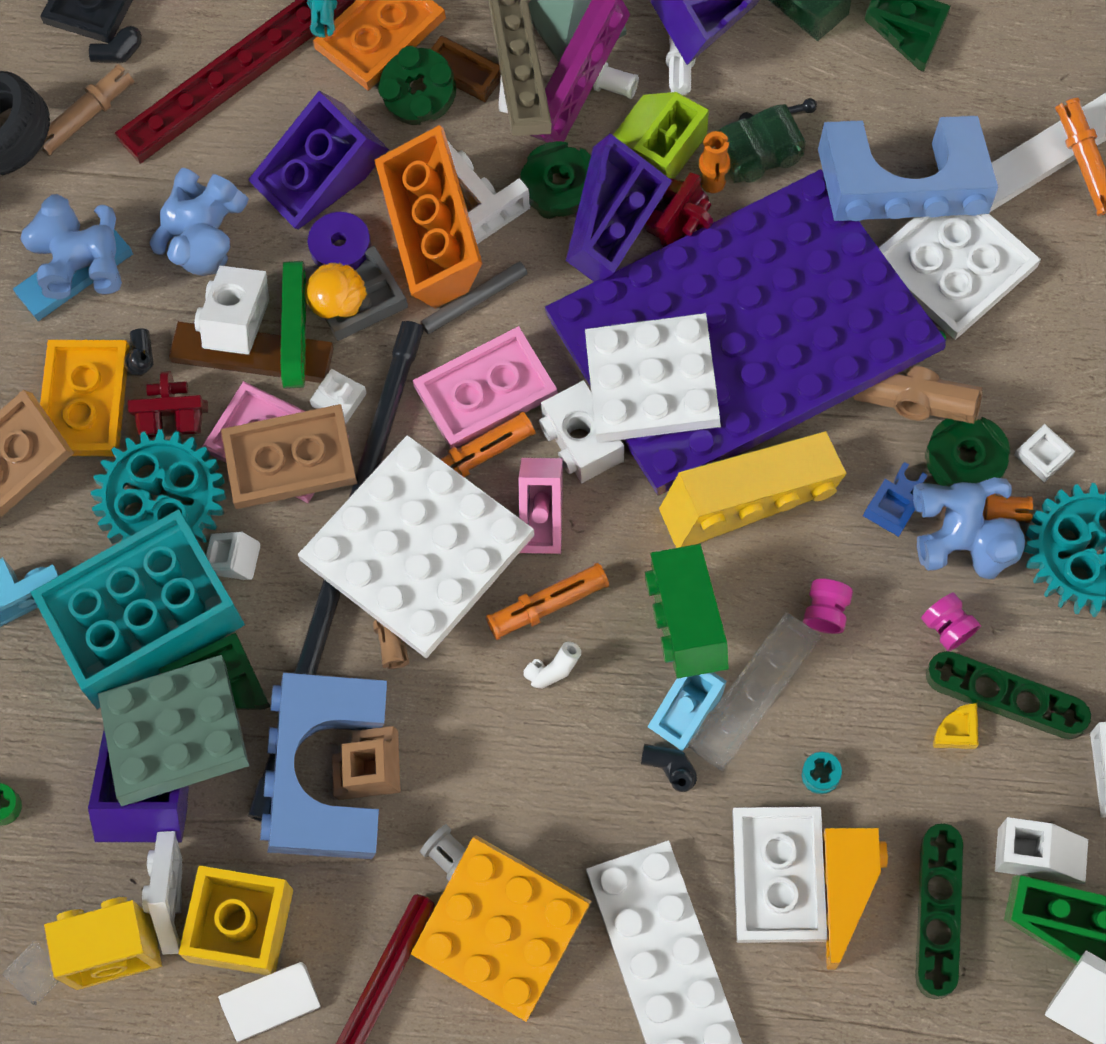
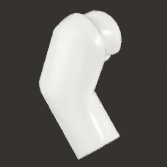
[524,642,581,689]

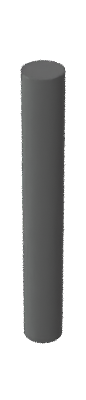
[420,261,528,335]

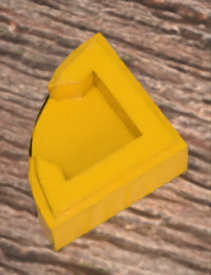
[933,703,979,749]

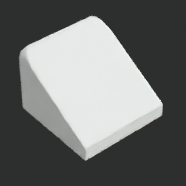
[206,532,260,580]

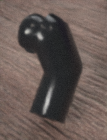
[89,26,142,63]
[124,328,154,376]
[641,743,697,792]

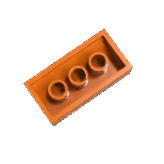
[375,125,482,309]

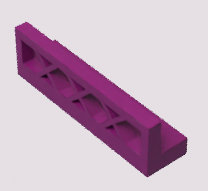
[530,0,631,143]

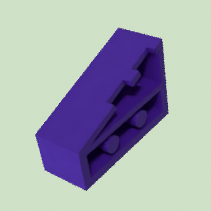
[651,0,760,65]
[566,133,672,282]

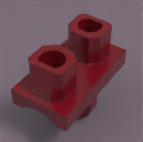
[645,172,713,247]
[128,371,208,438]

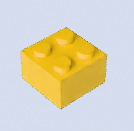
[178,866,293,976]
[44,897,162,990]

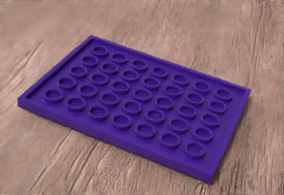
[545,169,946,496]

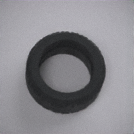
[0,71,50,175]

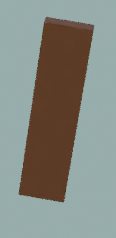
[169,321,334,383]

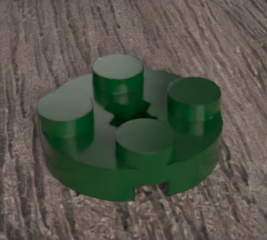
[378,46,456,125]
[520,141,591,219]
[925,417,1010,487]

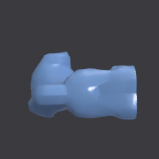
[149,168,249,276]
[20,194,122,299]
[913,477,1025,579]

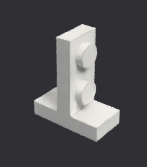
[448,142,530,244]

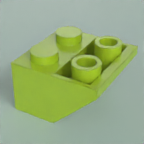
[613,92,709,179]

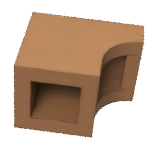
[332,726,400,800]

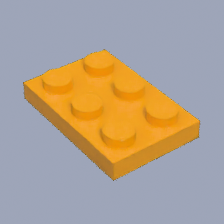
[40,340,130,456]

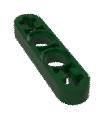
[926,651,1091,739]
[915,823,963,999]

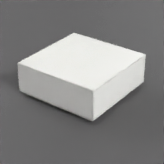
[1014,424,1075,483]

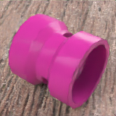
[803,579,853,634]
[921,592,981,651]

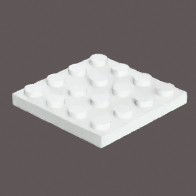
[298,435,534,659]

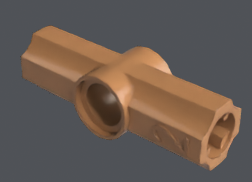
[853,366,983,424]

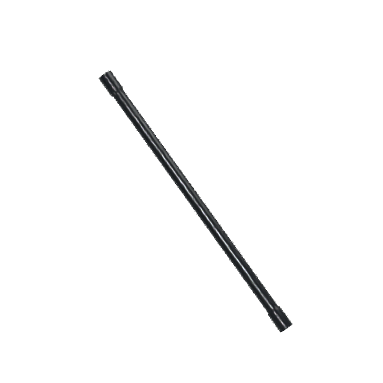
[248,321,424,822]

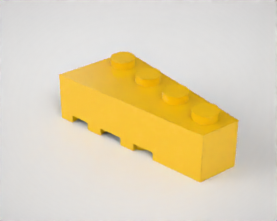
[659,431,847,548]

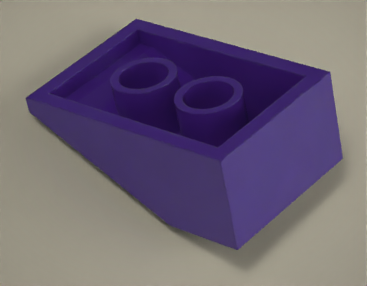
[248,91,389,230]
[88,730,189,843]

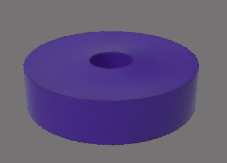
[308,212,372,270]

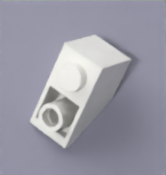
[995,817,1088,884]

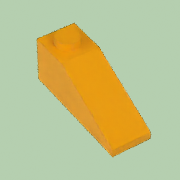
[822,828,888,970]

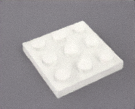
[879,214,1041,340]
[585,313,721,443]

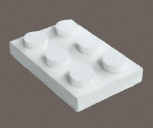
[732,807,827,943]

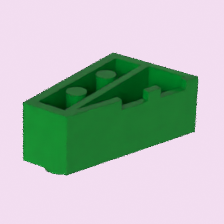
[644,544,729,679]
[1004,875,1106,965]

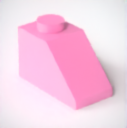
[519,458,563,554]

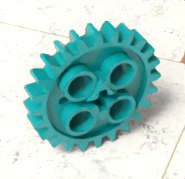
[91,429,227,544]
[1024,483,1106,617]

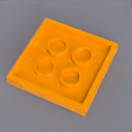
[411,835,592,1022]

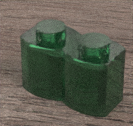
[718,104,806,183]

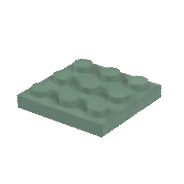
[98,655,249,806]

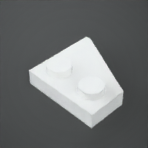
[142,831,182,955]

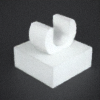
[310,369,367,424]

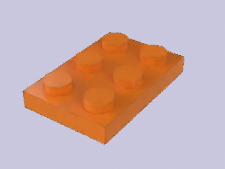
[313,0,446,91]

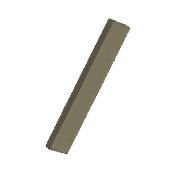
[488,0,552,136]

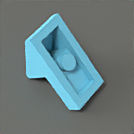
[0,557,61,627]
[648,672,727,751]

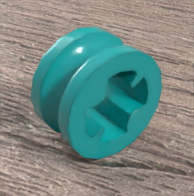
[801,751,842,795]

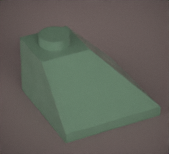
[528,0,627,62]

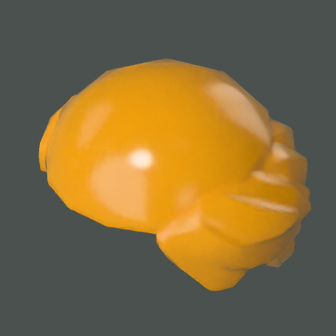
[304,262,367,319]

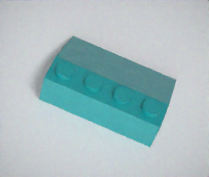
[30,509,245,709]

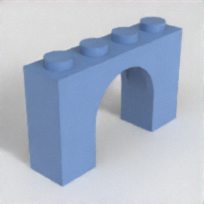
[818,116,998,221]
[260,673,387,859]

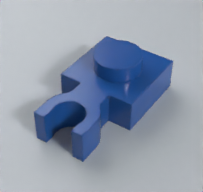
[863,462,928,537]

